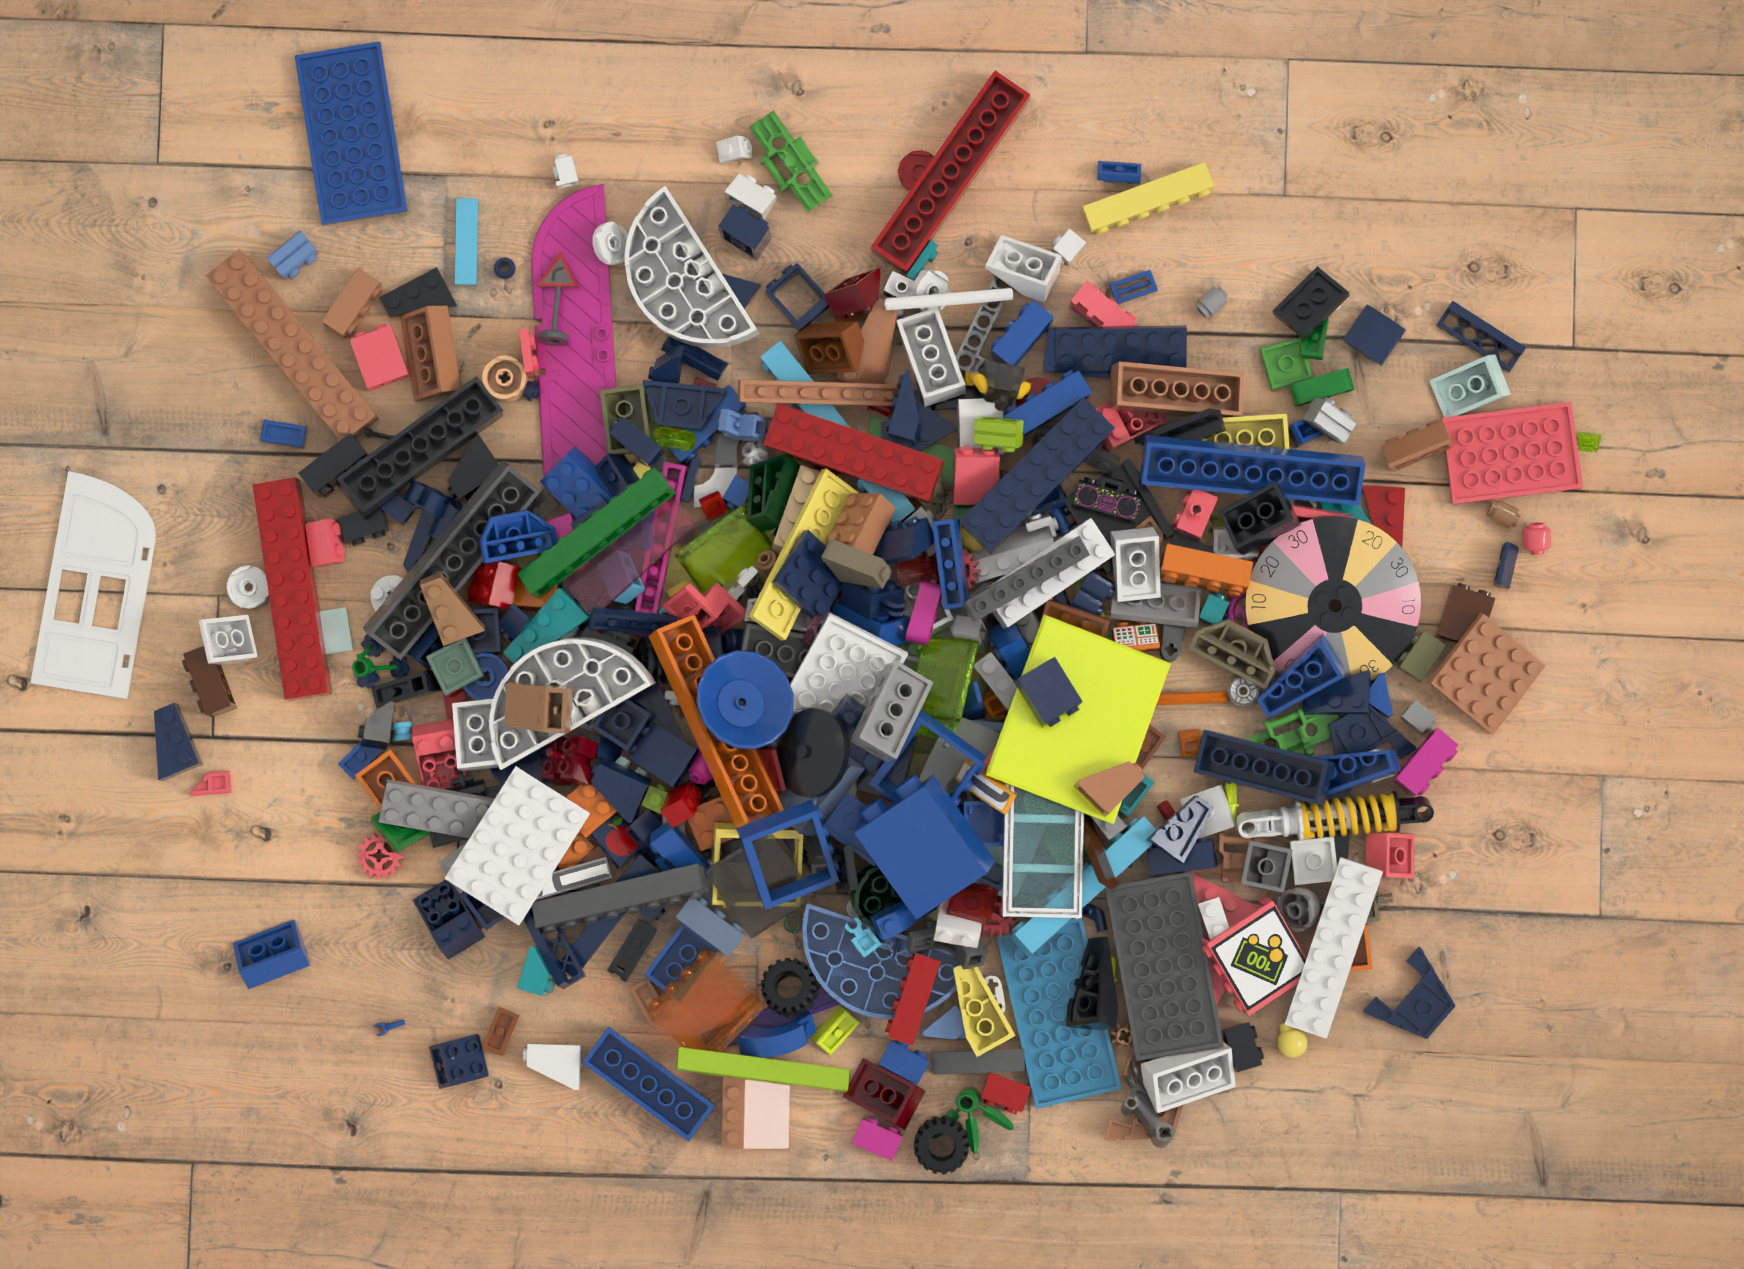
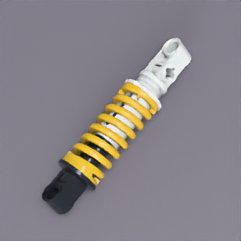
[1236,791,1434,841]

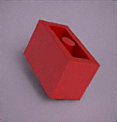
[660,780,702,828]
[980,1072,1031,1115]

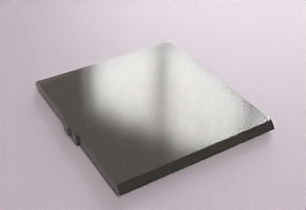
[704,833,816,939]

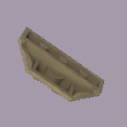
[1188,619,1276,690]

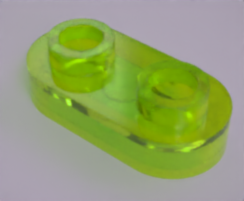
[652,426,696,451]

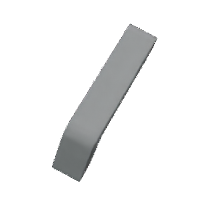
[956,275,1014,390]

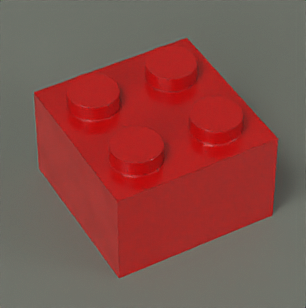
[467,561,521,610]

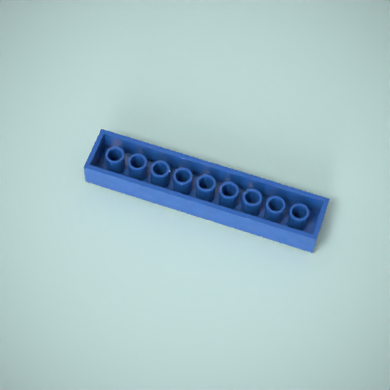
[1140,435,1366,505]

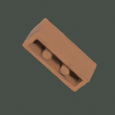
[322,268,382,339]

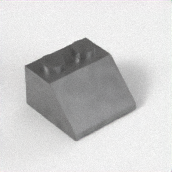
[1240,841,1293,893]

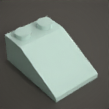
[1429,354,1511,418]

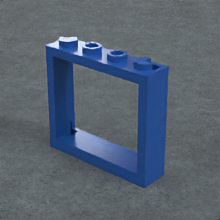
[869,710,987,806]
[736,800,840,910]

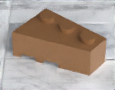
[420,572,485,646]

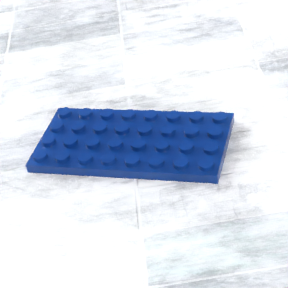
[295,41,408,226]

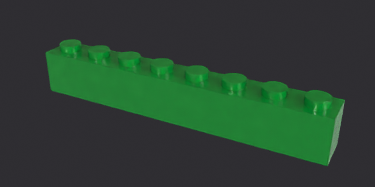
[518,468,676,599]

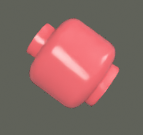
[1522,522,1551,555]

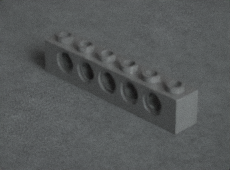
[962,536,1090,622]

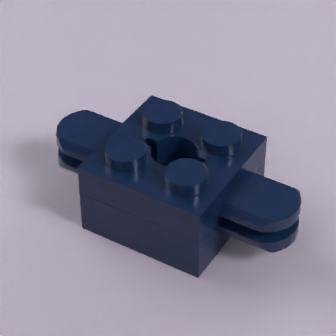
[840,580,906,620]

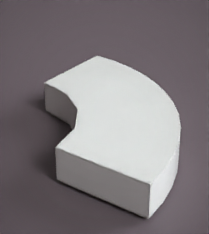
[694,465,738,509]

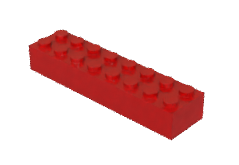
[763,403,945,504]

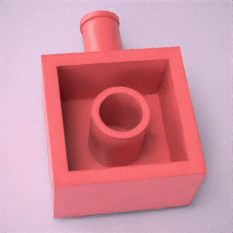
[1172,489,1218,541]

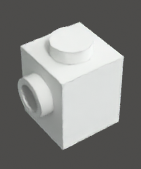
[1052,229,1086,266]
[883,271,914,298]

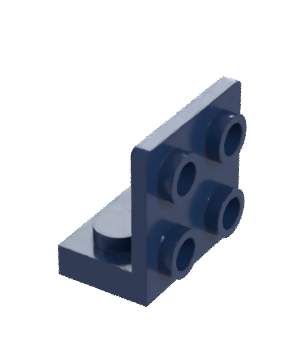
[429,1034,489,1089]

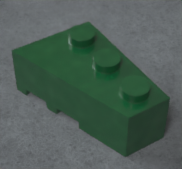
[747,453,801,533]

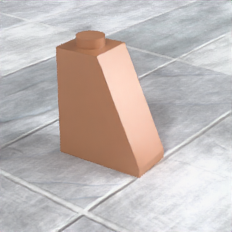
[1074,761,1145,817]

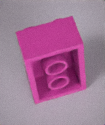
[1391,728,1459,797]

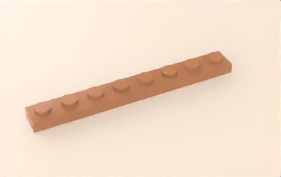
[738,380,900,406]

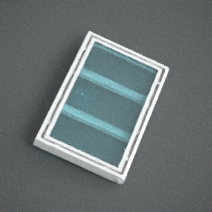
[1002,783,1084,919]

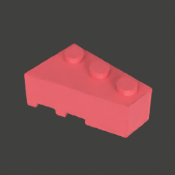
[1069,281,1138,327]

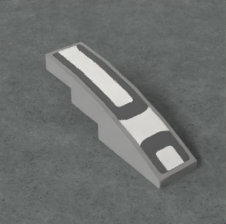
[536,857,612,900]

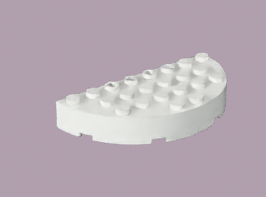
[625,186,760,348]
[489,637,656,770]

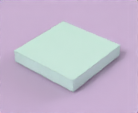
[320,607,353,655]

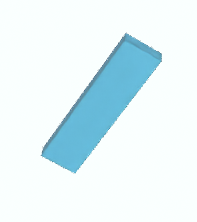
[455,198,479,286]

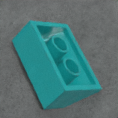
[517,946,556,996]

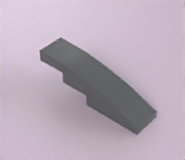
[932,1049,1025,1075]

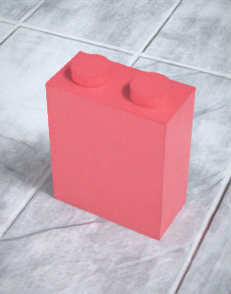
[350,324,410,391]
[952,446,1000,505]

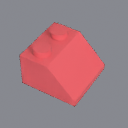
[1365,833,1415,878]

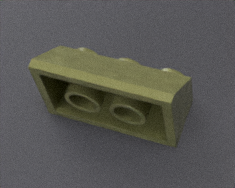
[600,384,652,455]

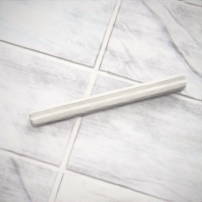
[884,288,1013,311]

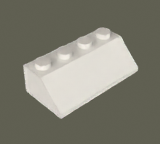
[967,525,1054,585]
[1141,1041,1236,1113]

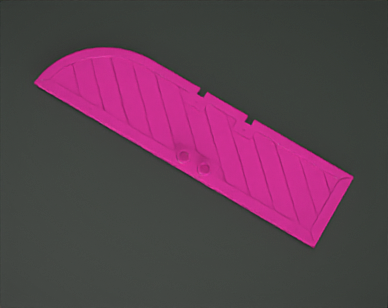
[531,184,616,477]

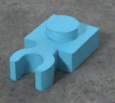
[845,917,882,958]

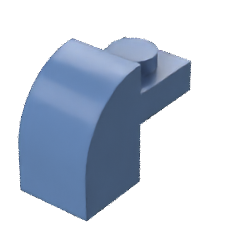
[718,409,767,441]

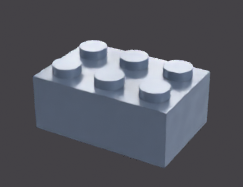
[676,896,746,957]

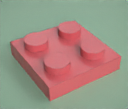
[519,328,539,378]

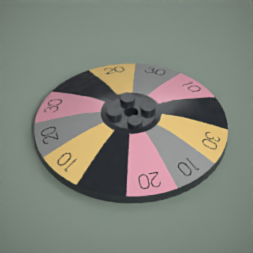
[1245,515,1421,680]

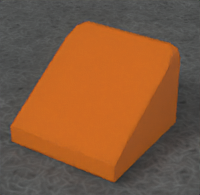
[1178,729,1202,758]

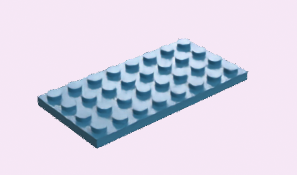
[996,918,1122,1109]

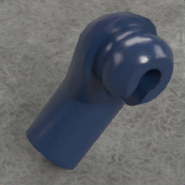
[1082,904,1108,932]

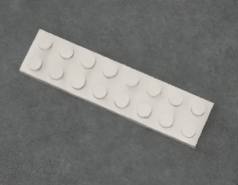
[1285,857,1383,1039]

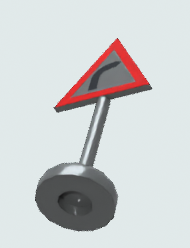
[537,252,579,346]

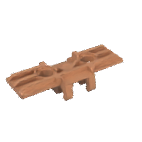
[1184,833,1290,883]

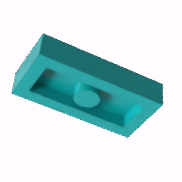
[906,240,939,281]

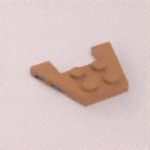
[1104,1056,1183,1140]

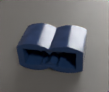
[1070,570,1116,616]

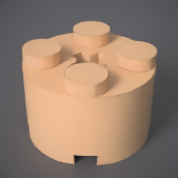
[482,355,528,402]

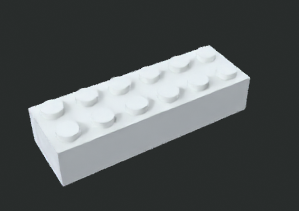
[979,518,1116,629]

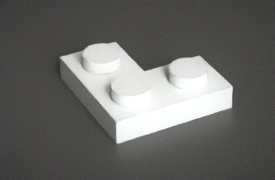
[727,566,761,602]

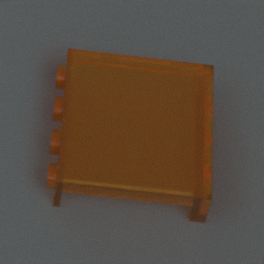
[646,948,766,1052]

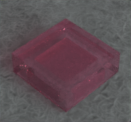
[803,614,823,645]

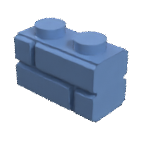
[267,230,319,280]

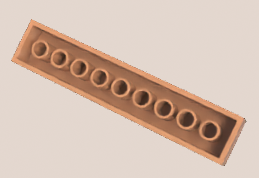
[206,249,379,440]

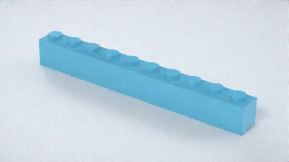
[761,340,917,524]

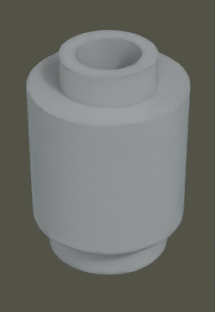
[1195,287,1228,318]

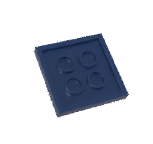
[772,530,843,623]

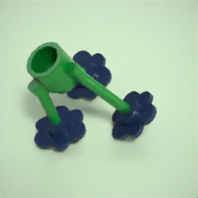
[352,634,409,688]

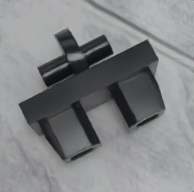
[445,771,485,797]

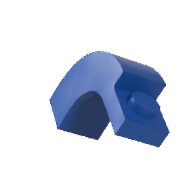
[736,1012,817,1058]

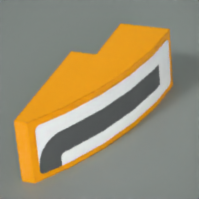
[955,760,1016,814]

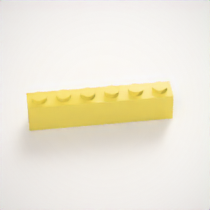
[1082,162,1214,235]

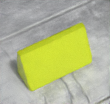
[811,1006,860,1056]

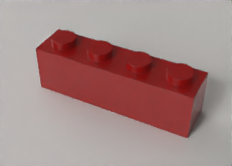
[885,953,941,1046]

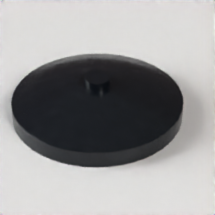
[776,708,850,798]

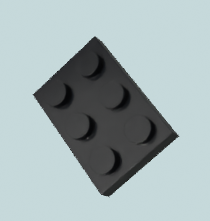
[1273,266,1350,340]

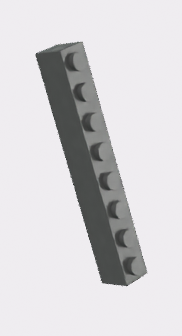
[532,863,708,933]

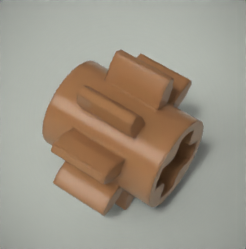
[1109,1023,1133,1050]

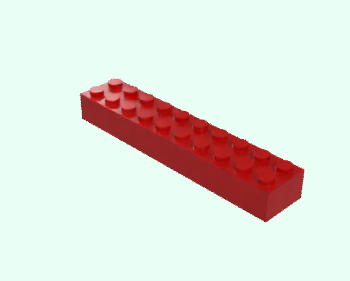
[871,70,1031,275]
[252,477,332,701]

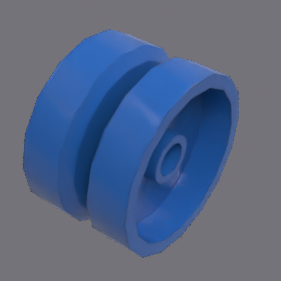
[463,653,509,700]

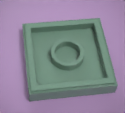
[426,638,485,696]

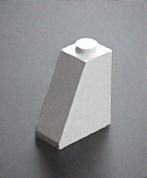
[523,1044,582,1090]

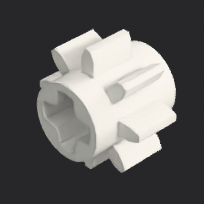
[741,441,768,467]

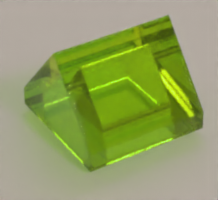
[1576,431,1601,453]

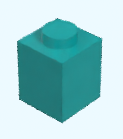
[1199,592,1229,625]

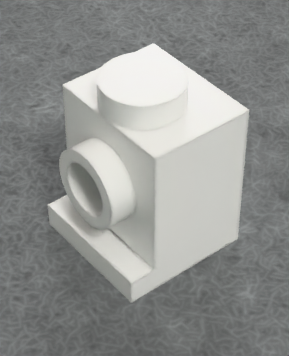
[552,154,579,190]

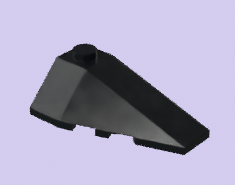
[1066,936,1118,1030]

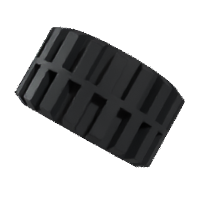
[761,958,818,1017]
[914,1116,969,1175]

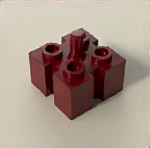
[541,735,598,786]

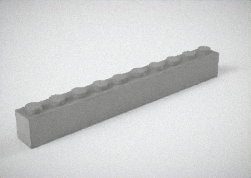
[973,652,1127,840]

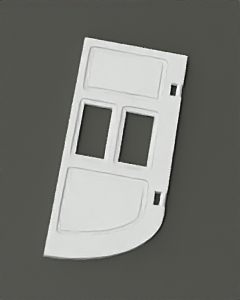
[30,471,156,699]

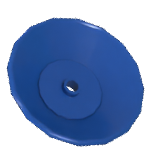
[697,650,794,749]

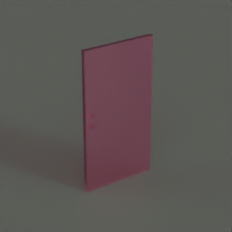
[563,496,696,616]

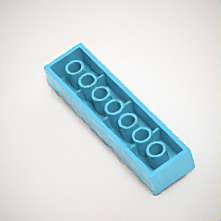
[1010,816,1156,957]

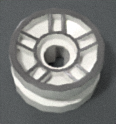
[1227,676,1259,707]

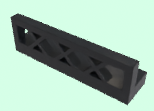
[1134,408,1226,447]

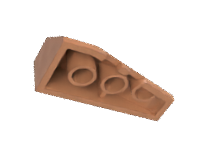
[836,297,898,384]

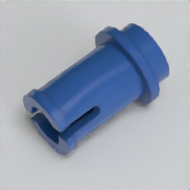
[1049,507,1072,536]

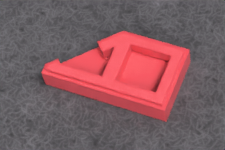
[190,771,232,796]

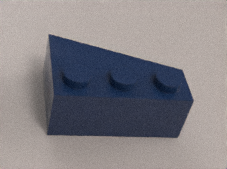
[154,703,203,781]

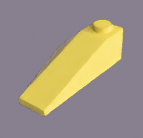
[953,965,1015,1057]

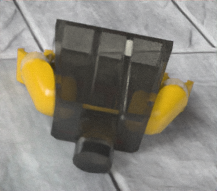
[964,360,1032,411]

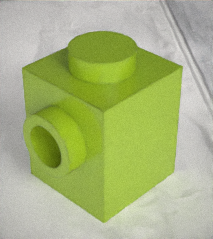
[641,783,668,815]

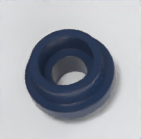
[494,257,516,279]
[523,380,540,402]

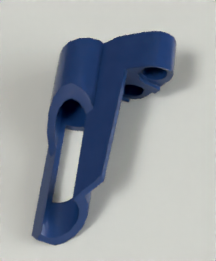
[403,480,463,572]

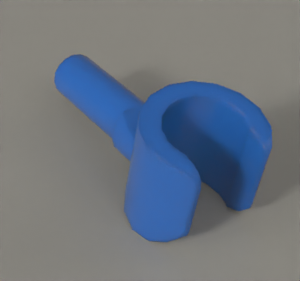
[373,1019,406,1036]

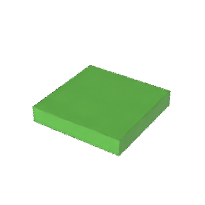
[1259,337,1313,391]

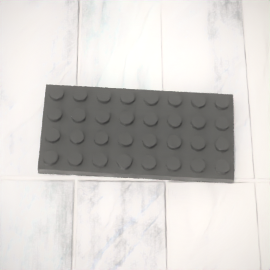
[1105,872,1224,1061]

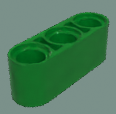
[1288,368,1355,407]

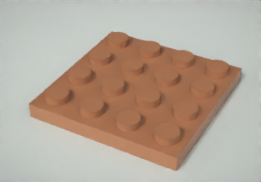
[1428,613,1545,735]

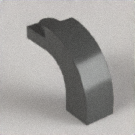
[715,412,772,468]
[906,920,987,970]

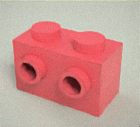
[305,519,345,567]

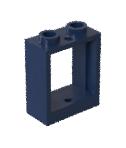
[765,263,829,332]

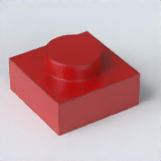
[699,491,728,521]

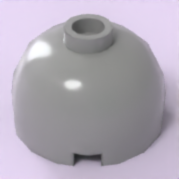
[1276,887,1321,932]

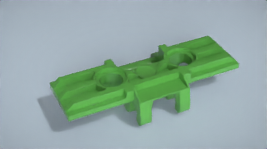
[749,110,832,213]
[1247,707,1339,756]

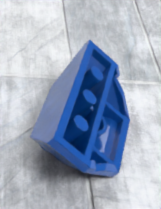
[480,510,557,564]

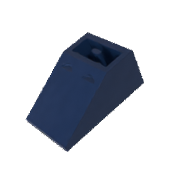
[885,370,921,444]
[413,879,486,960]

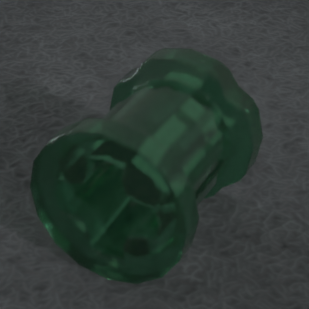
[784,914,803,934]

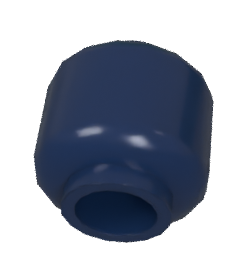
[722,629,744,654]

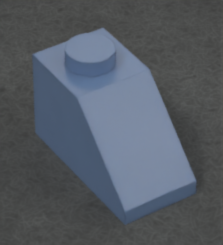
[921,1005,966,1040]

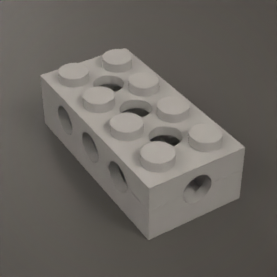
[850,661,934,763]

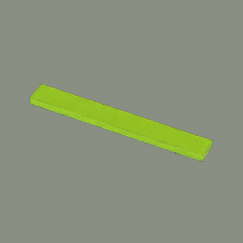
[676,1047,849,1092]

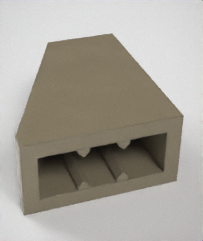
[821,539,892,589]

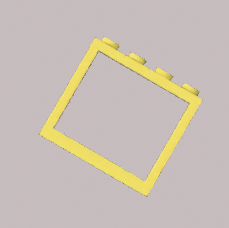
[710,822,804,908]

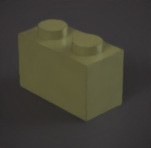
[1398,630,1446,682]

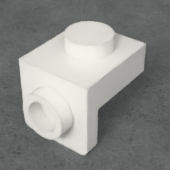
[716,136,752,163]
[1024,512,1059,537]

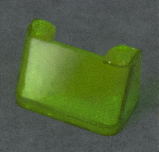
[674,504,773,594]
[916,636,979,733]

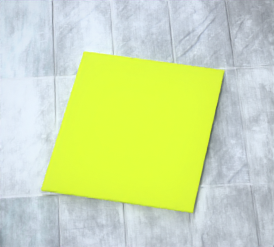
[985,615,1171,824]

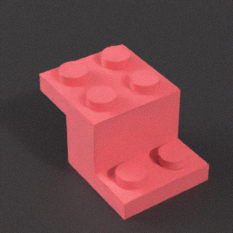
[662,582,746,634]

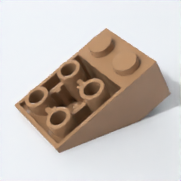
[505,682,573,733]

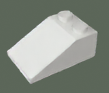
[985,235,1062,303]
[1110,527,1161,602]
[199,615,258,665]

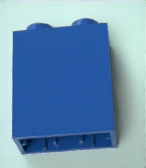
[854,774,995,920]

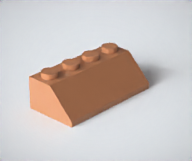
[400,306,461,401]

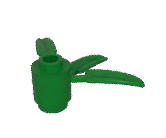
[932,1087,1014,1154]

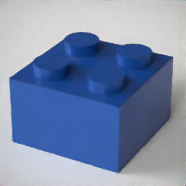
[988,623,1030,681]

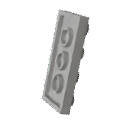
[1110,581,1201,628]

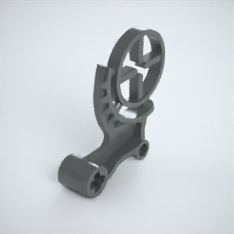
[1121,1054,1175,1148]

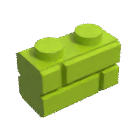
[974,416,1024,452]

